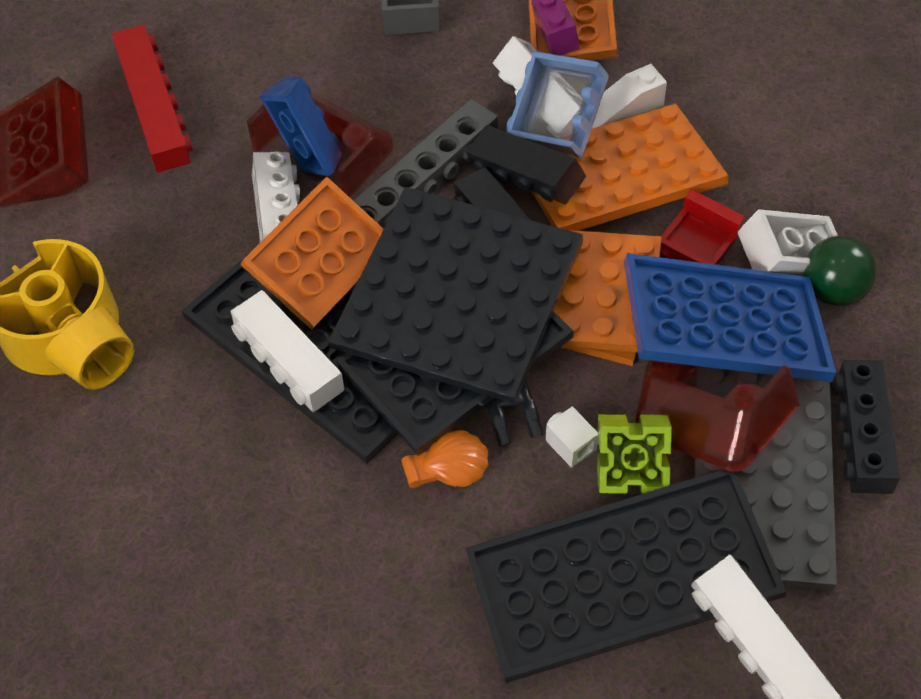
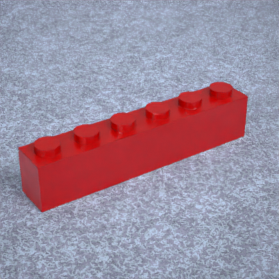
[111,24,193,173]

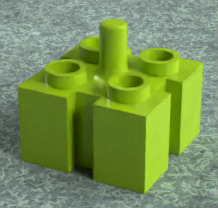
[597,414,672,493]

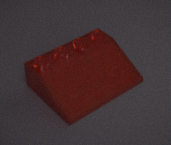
[0,76,89,207]

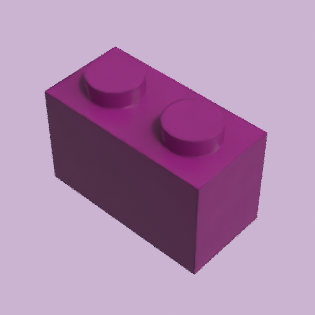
[531,0,580,56]

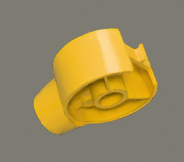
[0,239,134,390]

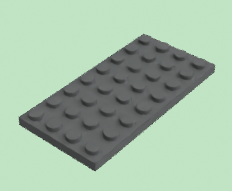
[693,366,837,590]

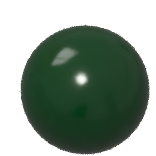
[803,236,876,306]

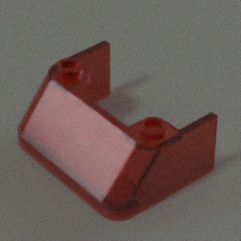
[247,93,393,197]
[635,360,800,472]

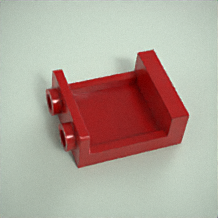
[655,189,745,265]

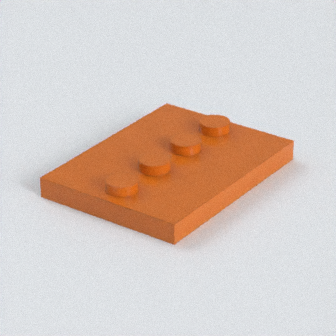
[529,0,618,61]
[240,177,384,330]

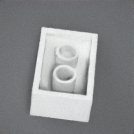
[737,209,838,276]

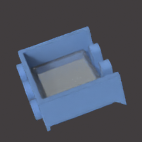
[506,51,609,159]

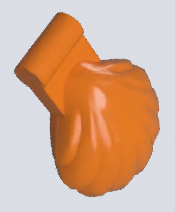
[401,430,488,488]

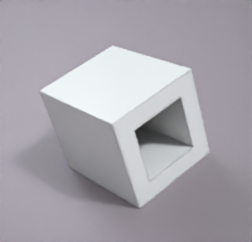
[546,406,598,468]

